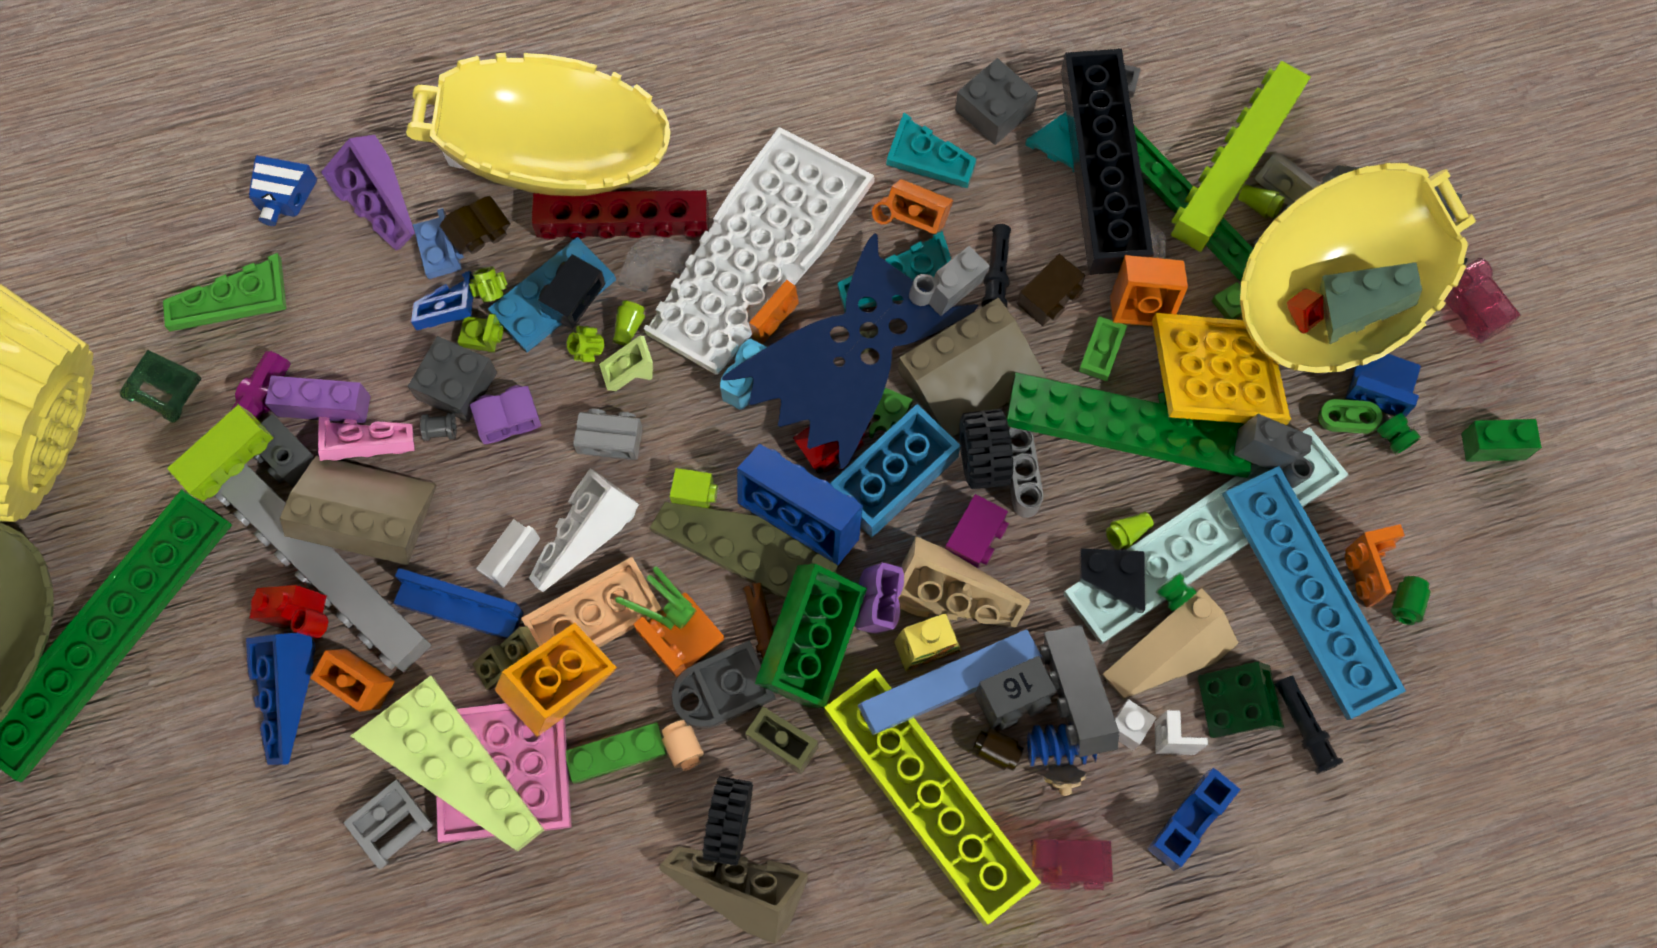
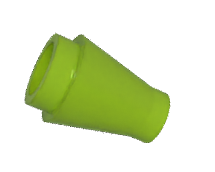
[1238,184,1285,219]
[612,300,646,346]
[1106,511,1154,550]

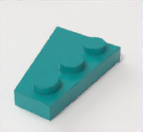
[1025,111,1075,173]
[886,112,977,189]

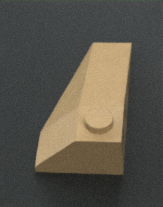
[898,537,1030,627]
[1102,588,1239,699]

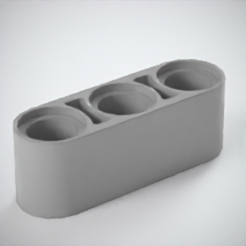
[1009,427,1043,518]

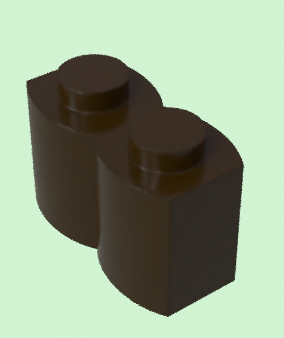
[439,196,511,254]

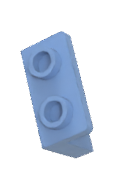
[413,208,464,279]

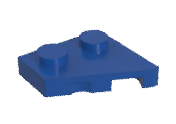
[411,271,474,330]

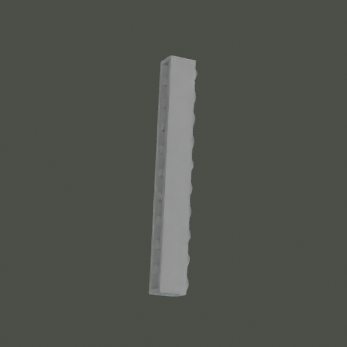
[214,464,432,672]

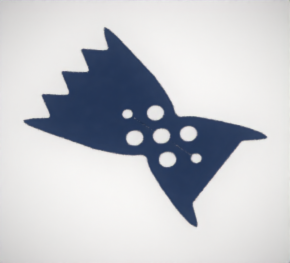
[722,233,978,469]

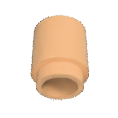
[661,720,704,771]

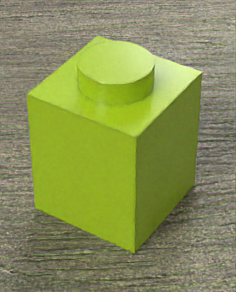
[669,468,718,509]

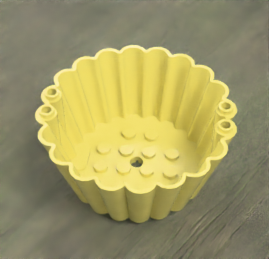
[0,283,94,522]

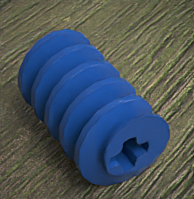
[1027,724,1097,767]

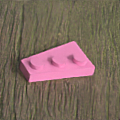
[318,417,415,461]

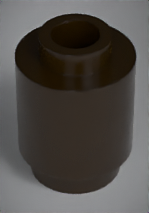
[973,728,1024,771]

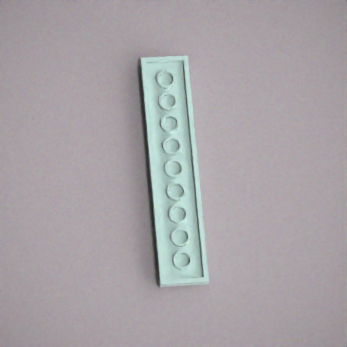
[1063,427,1349,645]

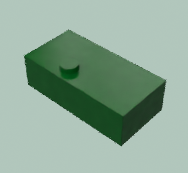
[755,563,867,708]

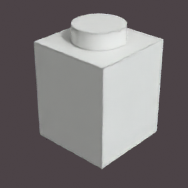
[1115,699,1157,750]

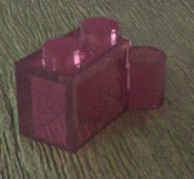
[1446,258,1521,344]
[1031,839,1113,891]

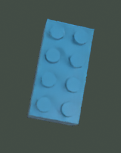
[830,404,961,538]

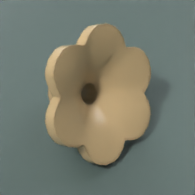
[1044,765,1086,796]

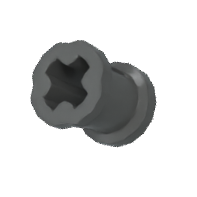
[420,413,457,441]

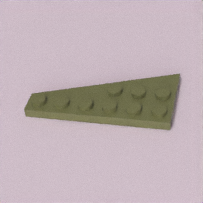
[650,502,842,600]

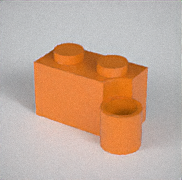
[872,179,954,235]

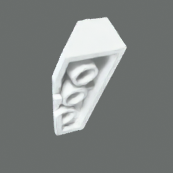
[529,468,639,592]

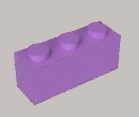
[265,376,371,424]

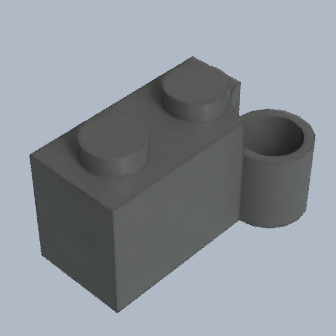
[1234,414,1313,488]

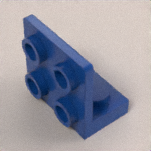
[1345,354,1421,417]

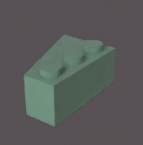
[1320,262,1422,344]

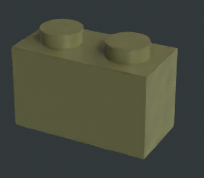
[745,706,819,775]

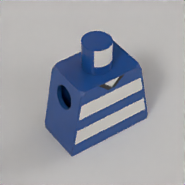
[249,155,317,226]

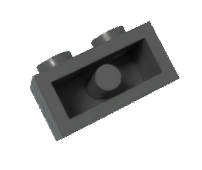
[254,413,315,488]

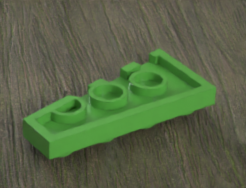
[163,253,287,331]

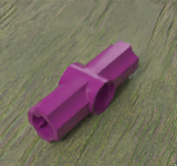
[231,351,291,420]

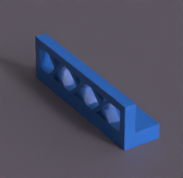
[394,568,524,639]

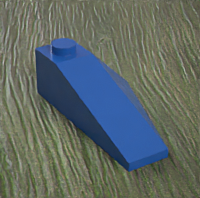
[246,633,315,765]

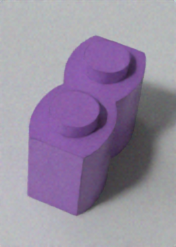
[470,385,542,444]
[855,562,904,634]

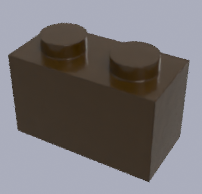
[1017,253,1086,326]

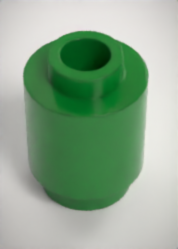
[1391,576,1431,625]

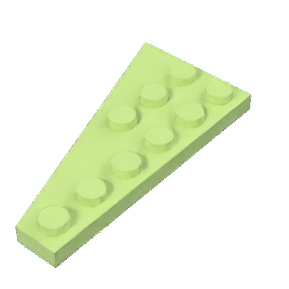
[351,676,545,851]

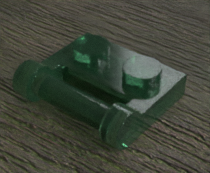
[120,350,202,423]

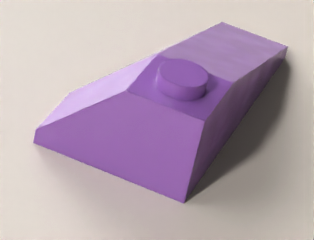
[321,135,415,250]

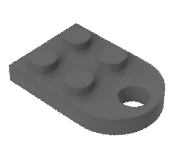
[672,640,776,729]

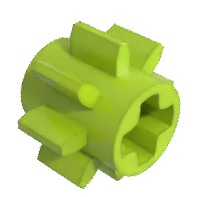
[469,266,508,302]
[567,326,604,362]

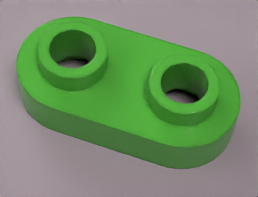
[1318,399,1383,434]

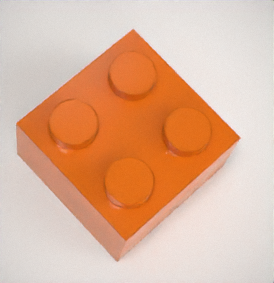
[1110,255,1188,326]

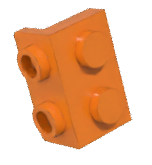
[749,280,799,345]

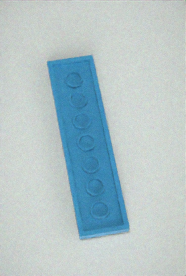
[1222,466,1406,720]

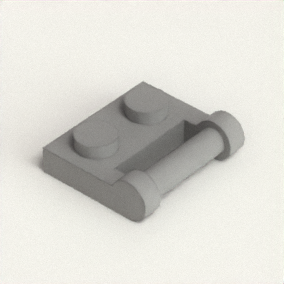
[343,779,434,869]

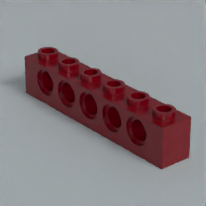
[532,190,709,240]

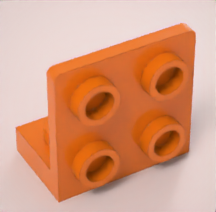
[1345,524,1405,608]
[633,592,725,679]

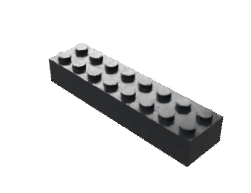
[1061,48,1154,275]

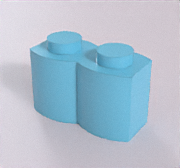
[720,339,767,410]

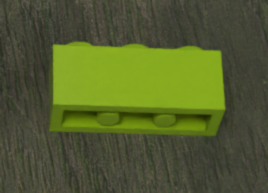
[167,404,274,501]

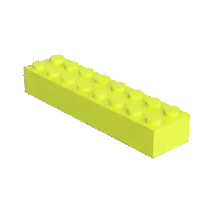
[824,669,1041,927]

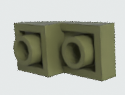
[473,626,539,690]

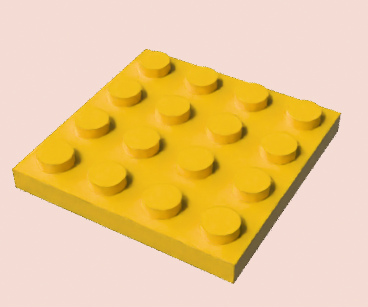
[1152,313,1291,425]

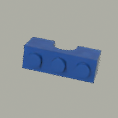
[1147,768,1241,871]

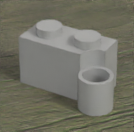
[909,246,990,316]

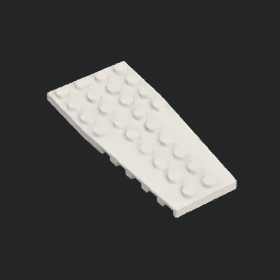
[644,127,875,374]

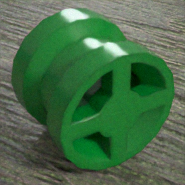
[1156,572,1197,612]

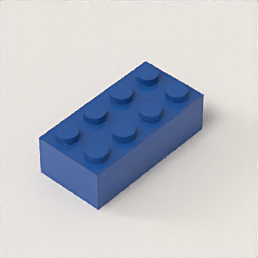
[737,444,863,565]

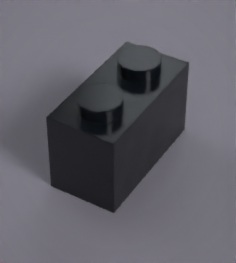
[538,254,606,329]

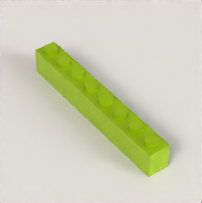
[1171,61,1311,252]

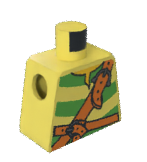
[894,614,961,671]

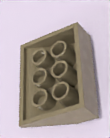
[898,298,1047,438]
[280,455,436,565]

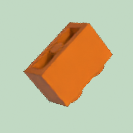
[311,649,395,712]

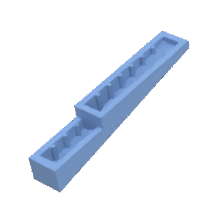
[858,629,1042,735]

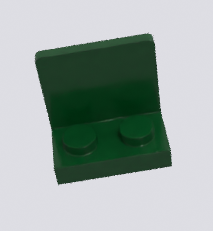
[1198,661,1284,738]

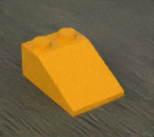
[495,623,617,737]

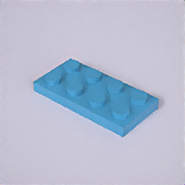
[488,237,616,353]

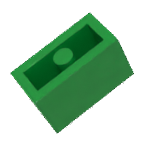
[1461,419,1542,462]

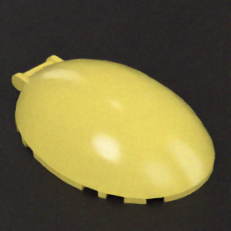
[406,53,670,196]
[1240,163,1476,373]

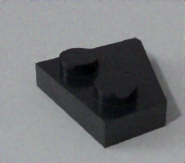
[1079,548,1145,613]

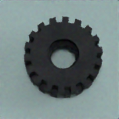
[703,776,753,866]

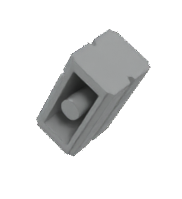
[573,409,643,460]

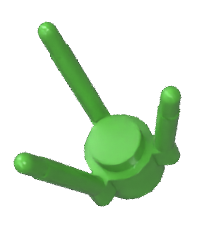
[615,566,696,630]

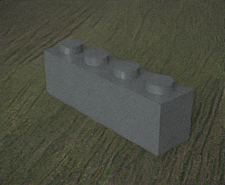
[1039,625,1119,757]

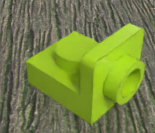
[458,314,503,352]

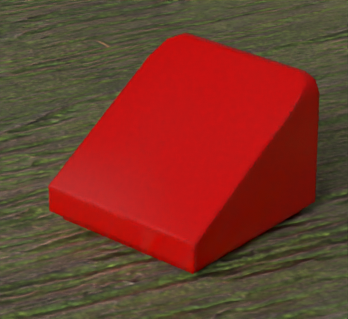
[1287,289,1324,334]

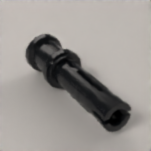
[981,224,1011,308]
[1274,675,1344,775]

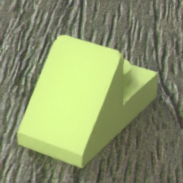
[599,335,653,392]

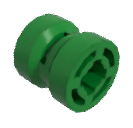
[1377,413,1421,455]

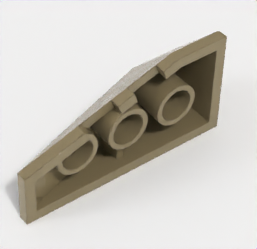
[660,847,808,944]

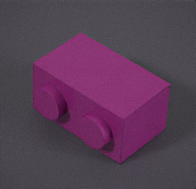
[945,494,1009,568]

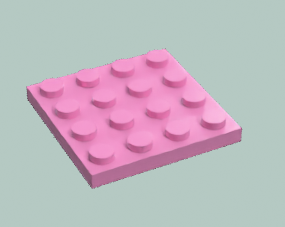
[436,703,572,843]

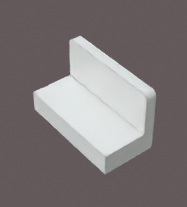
[476,519,540,588]
[1155,710,1208,755]

